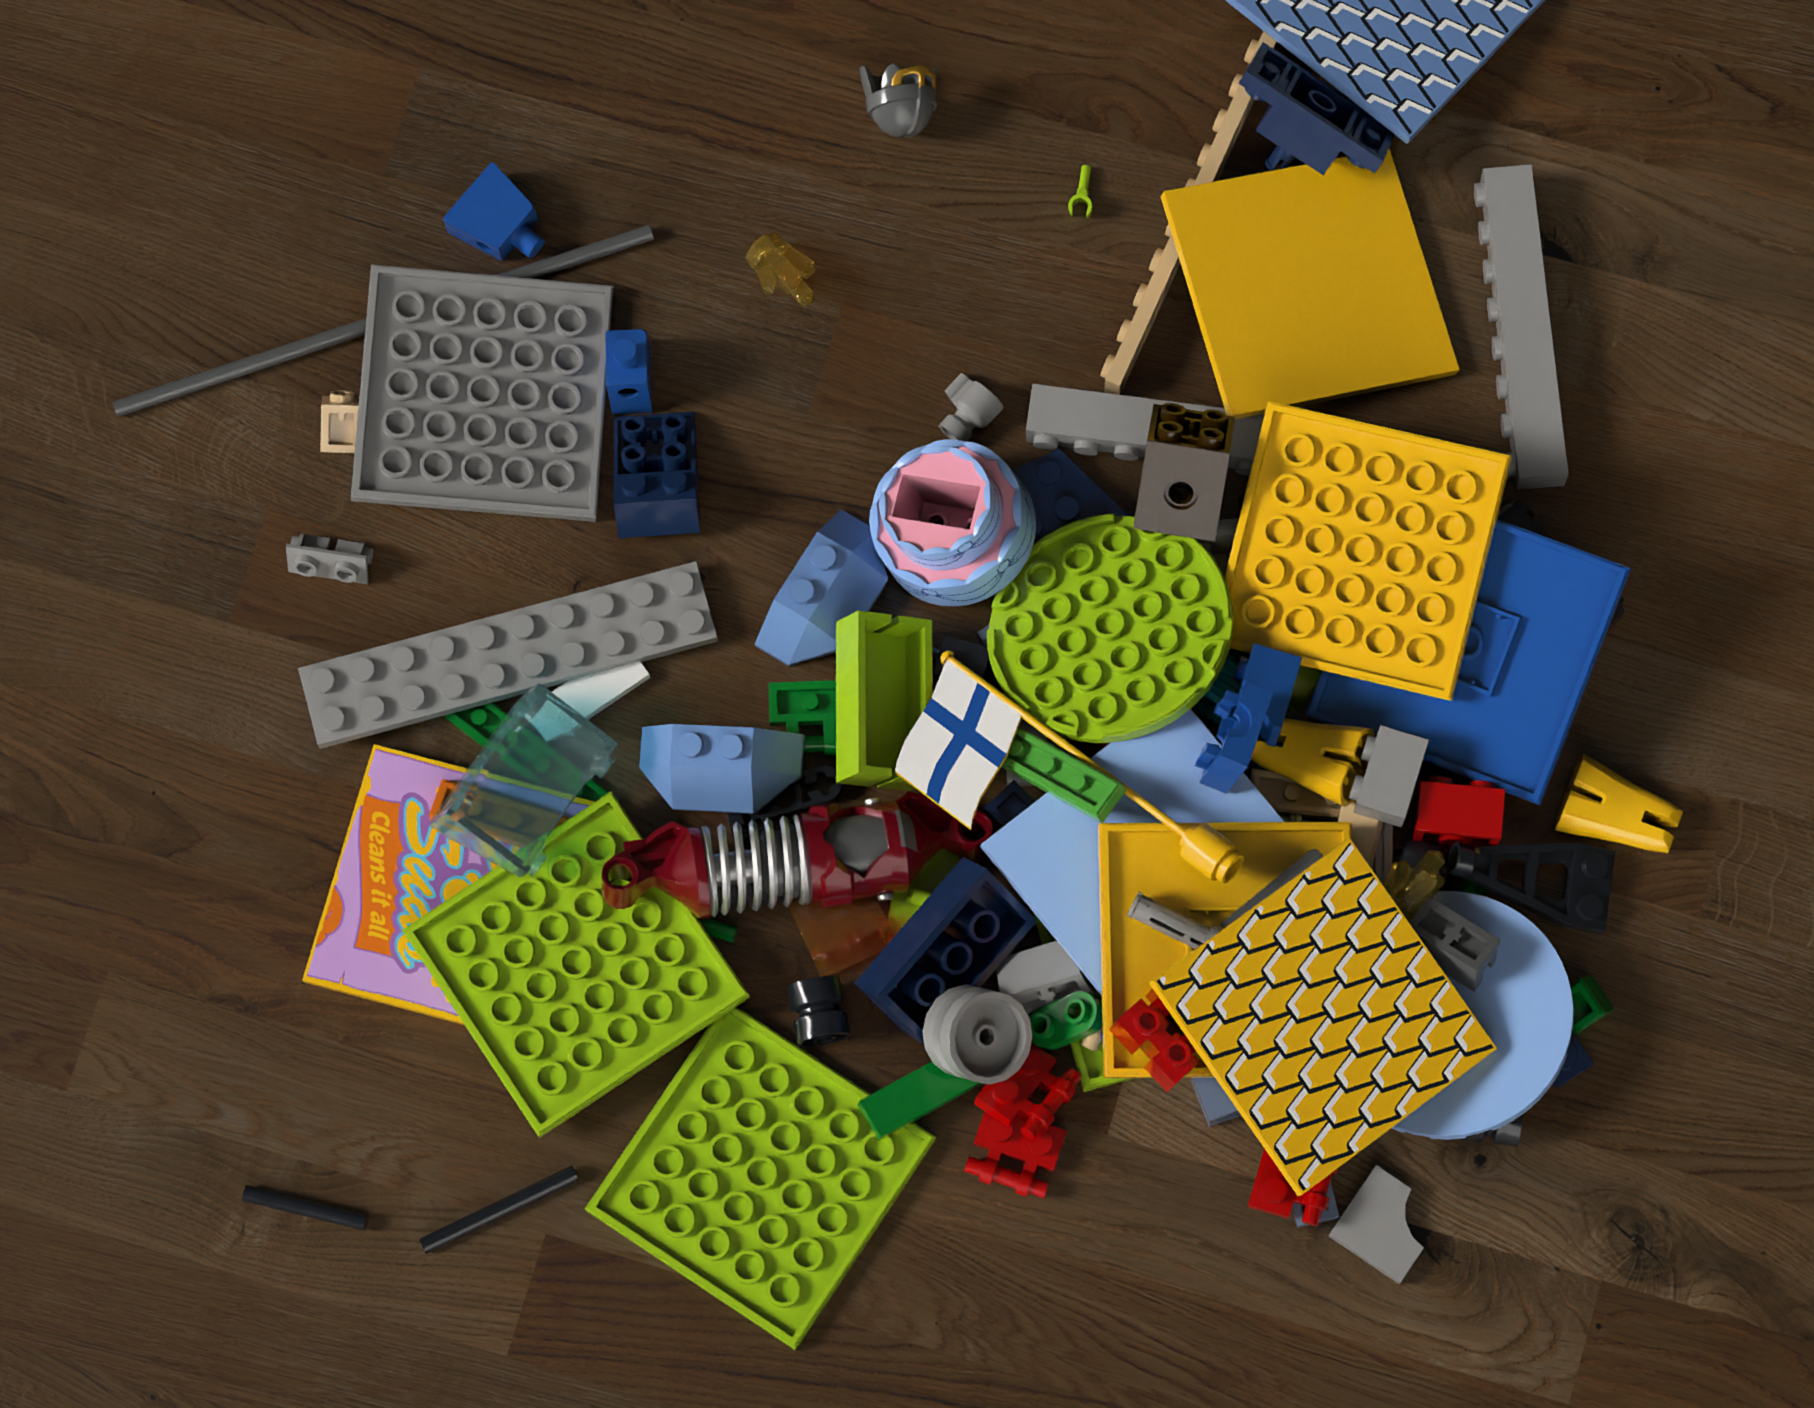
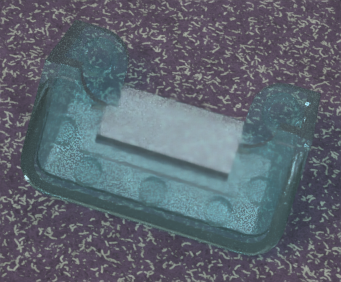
[429,683,618,877]

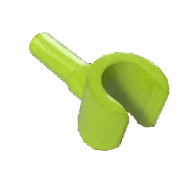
[1068,165,1092,219]

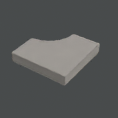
[1329,1165,1424,1284]

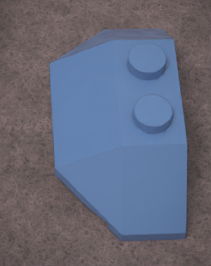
[754,509,889,667]
[639,724,805,814]

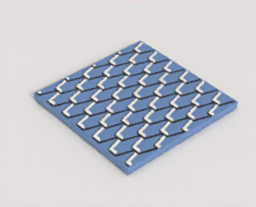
[1225,0,1545,144]

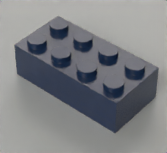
[854,857,1037,1045]

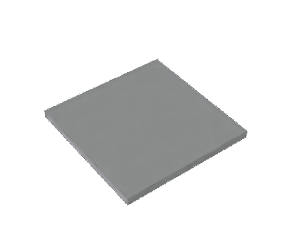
[351,264,614,522]

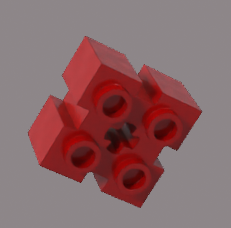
[1109,988,1200,1092]

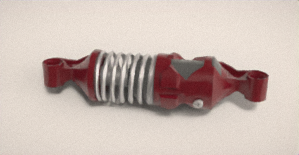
[601,791,993,919]

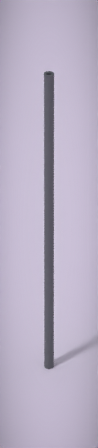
[112,225,654,417]

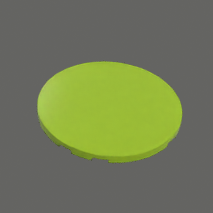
[987,514,1234,743]

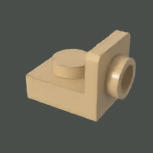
[320,390,359,453]

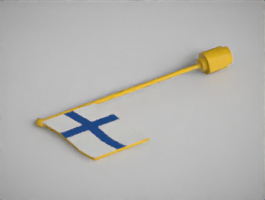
[895,650,1244,884]

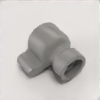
[938,373,1004,441]

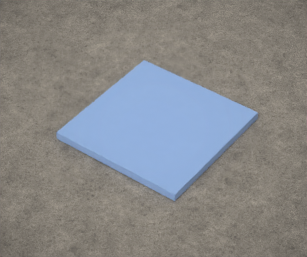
[980,709,1284,996]

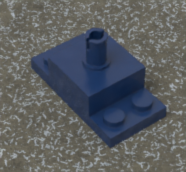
[1238,42,1395,175]

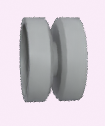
[922,985,1032,1084]

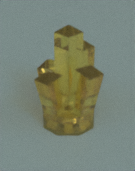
[745,232,816,307]
[1383,851,1446,922]

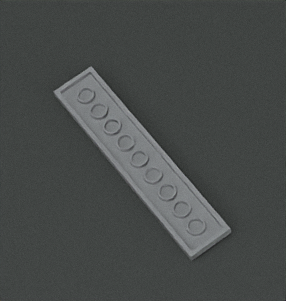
[298,561,718,749]

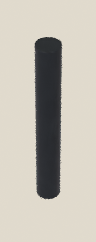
[242,1185,369,1231]

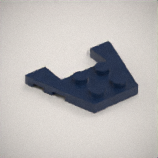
[1013,449,1129,545]

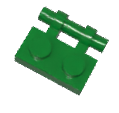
[768,680,836,756]

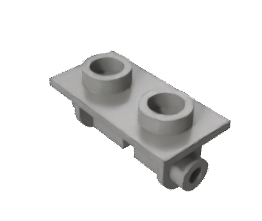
[286,533,374,584]

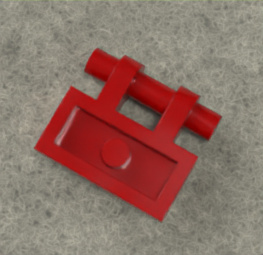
[974,1043,1082,1140]
[964,1111,1067,1199]
[1247,1148,1338,1226]

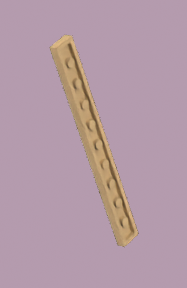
[1100,31,1279,395]

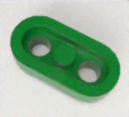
[1030,991,1102,1050]

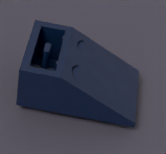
[614,412,700,538]

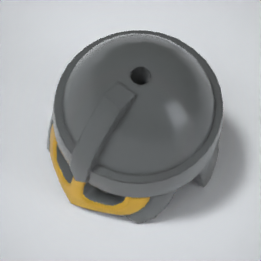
[859,63,937,138]

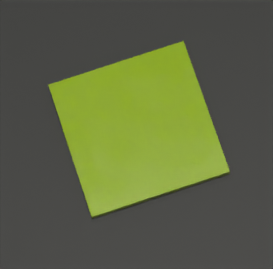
[402,791,750,1138]
[585,1006,936,1351]

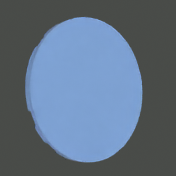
[1392,891,1574,1140]

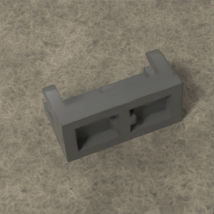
[1409,896,1500,992]

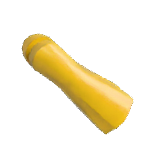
[1250,718,1375,807]
[1554,753,1683,853]

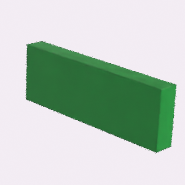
[857,1062,983,1140]

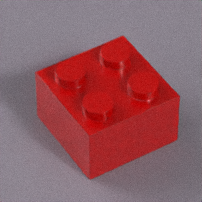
[1411,776,1505,851]

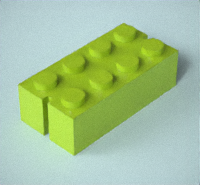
[836,610,933,791]

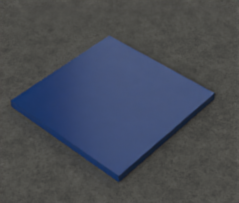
[1306,519,1631,805]

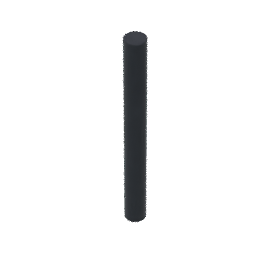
[419,1165,579,1254]

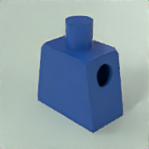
[442,162,545,261]
[605,329,653,415]

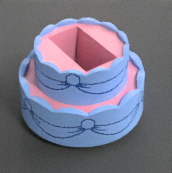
[869,439,1036,606]

